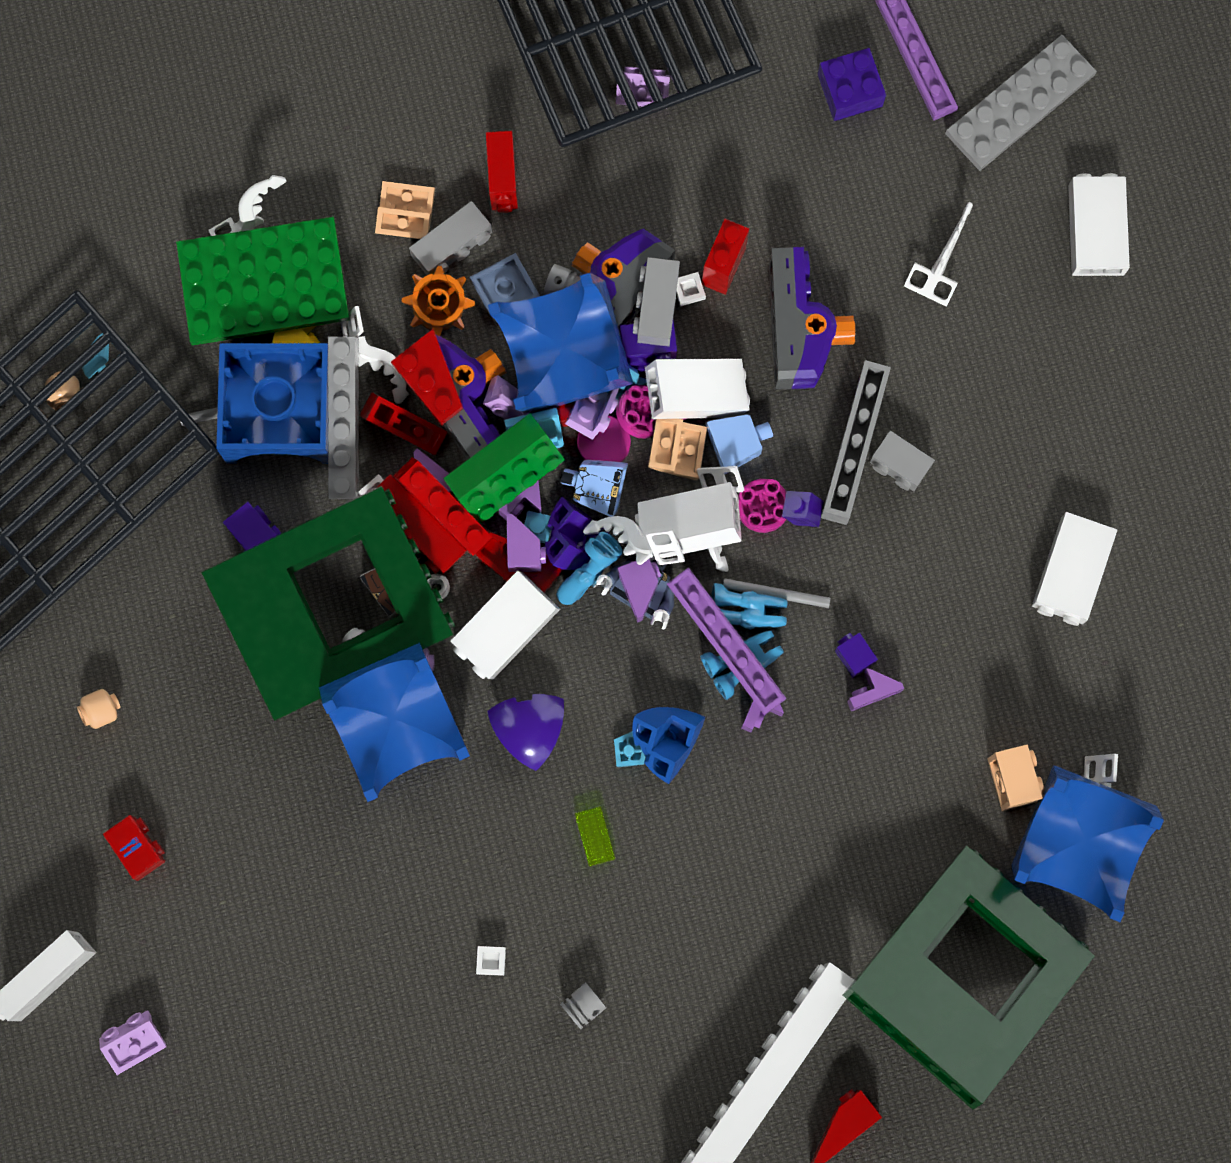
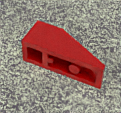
[359,392,447,455]
[811,1089,882,1163]

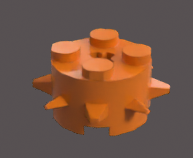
[402,266,475,336]

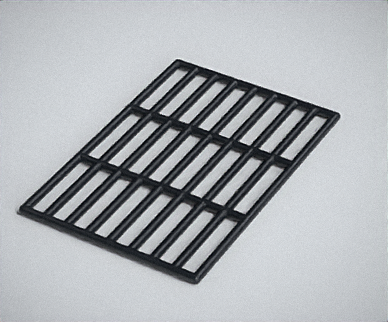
[497,0,762,147]
[0,290,219,652]

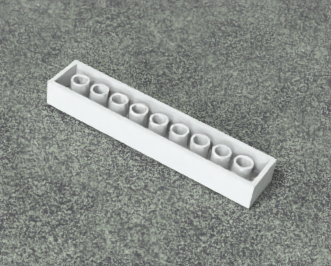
[681,962,854,1163]

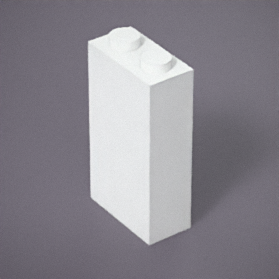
[1068,173,1130,276]
[645,359,750,419]
[635,482,742,561]
[1032,512,1117,626]
[451,571,560,679]
[0,930,97,1021]

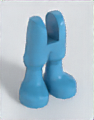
[556,532,622,605]
[711,583,788,630]
[700,631,784,700]

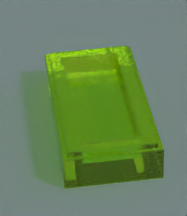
[574,806,615,867]

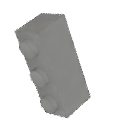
[409,201,492,275]
[633,257,680,347]

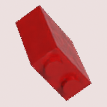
[486,131,518,213]
[702,219,749,295]

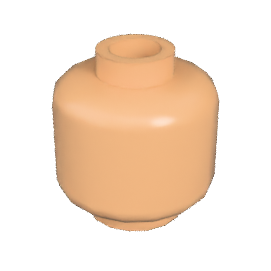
[45,371,80,411]
[77,689,120,729]

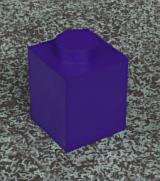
[782,491,824,527]
[835,632,878,678]

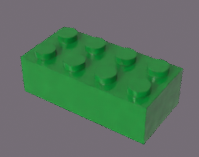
[443,413,565,524]

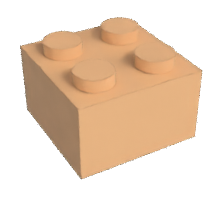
[987,744,1045,811]

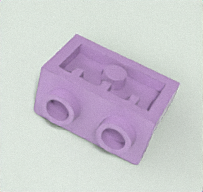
[615,66,671,109]
[483,375,529,420]
[565,388,619,440]
[99,1011,166,1075]

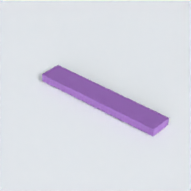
[875,0,958,121]
[667,568,787,715]

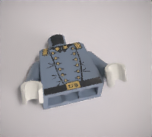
[593,557,674,629]

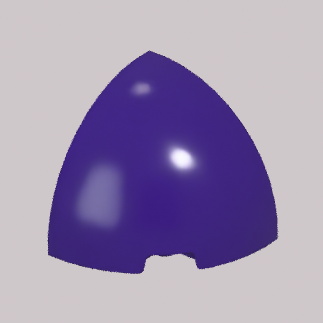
[545,497,621,570]
[487,694,564,771]

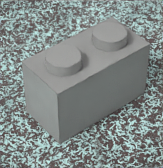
[870,431,935,491]

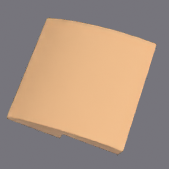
[375,181,435,239]
[648,419,707,480]

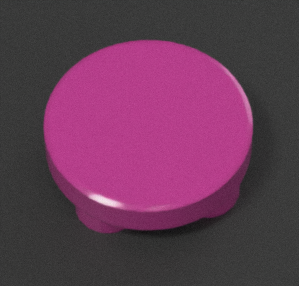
[616,385,656,439]
[577,415,631,462]
[738,479,786,533]

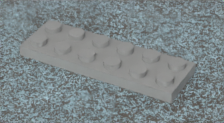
[945,35,1097,171]

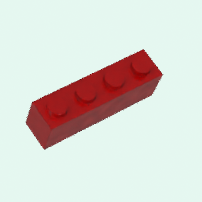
[393,457,492,556]
[376,474,467,575]

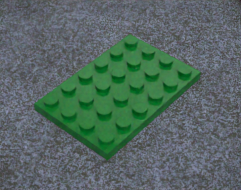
[176,217,350,346]

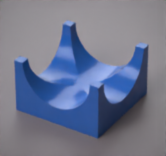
[488,273,633,414]
[216,343,328,464]
[319,643,470,802]
[1012,765,1164,922]

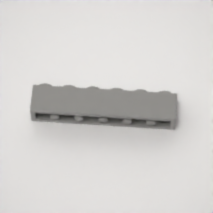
[328,337,359,499]
[821,360,891,525]

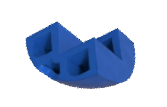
[632,707,705,784]

